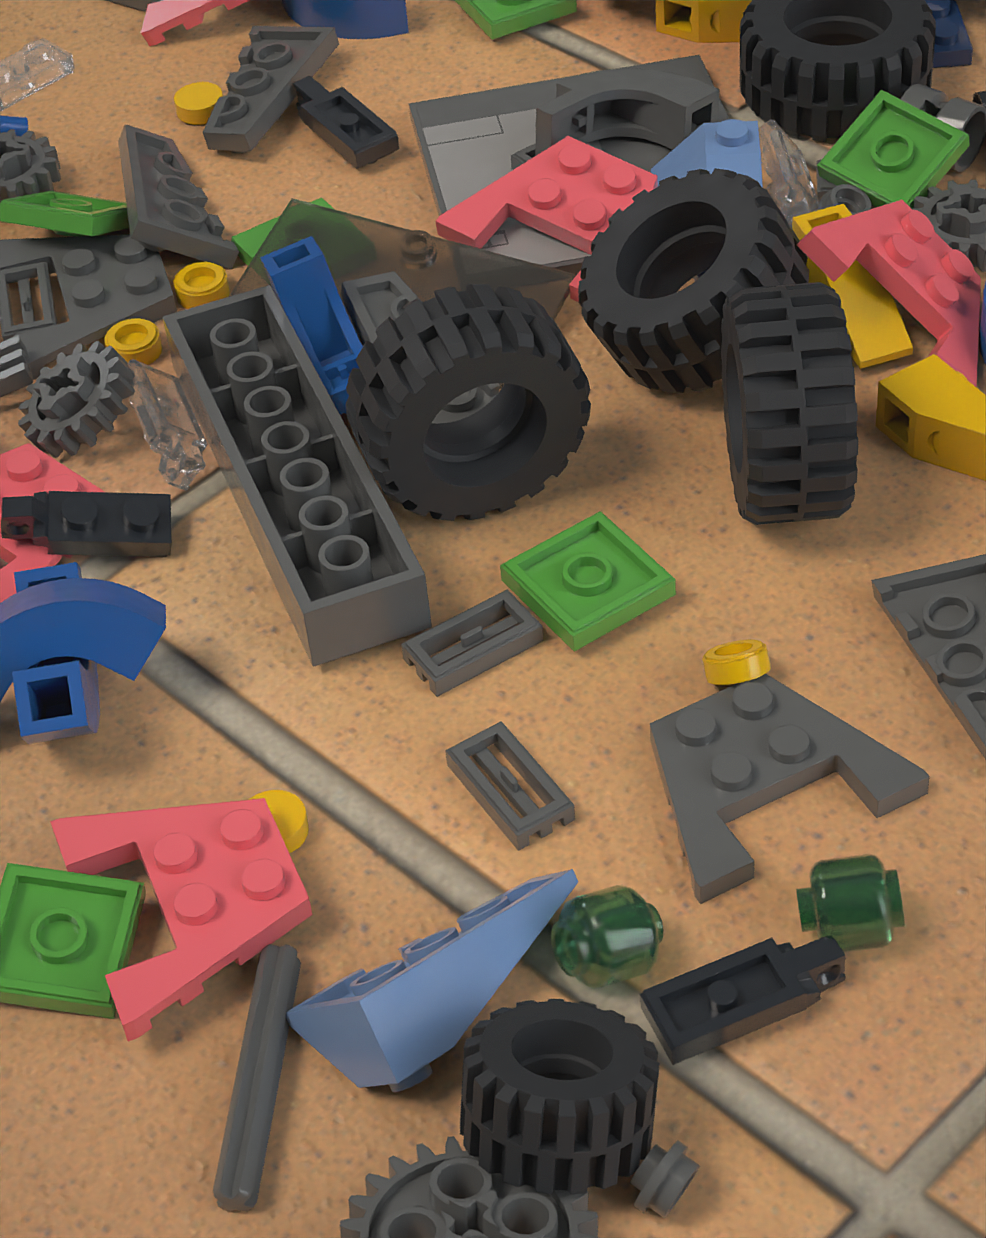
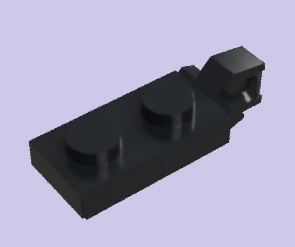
[293,75,399,169]
[1,491,172,557]
[640,933,846,1065]

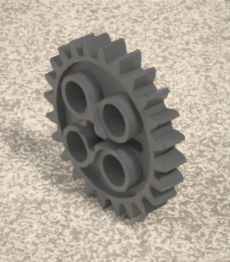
[340,1136,598,1238]

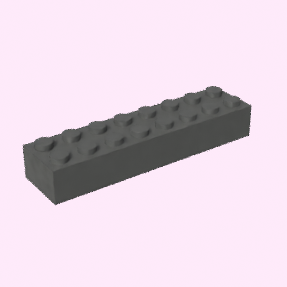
[162,285,432,667]

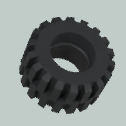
[460,999,660,1194]

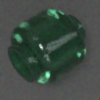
[796,854,905,953]
[551,885,664,989]

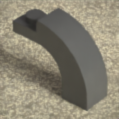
[535,68,720,155]

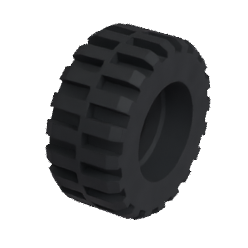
[739,0,936,142]
[578,168,809,393]
[721,282,858,525]
[345,284,591,521]

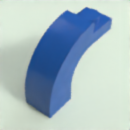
[282,0,409,39]
[260,236,363,415]
[12,562,100,744]
[0,578,166,702]

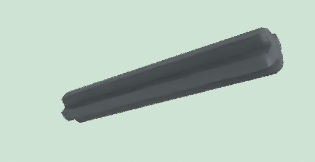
[212,944,301,1212]

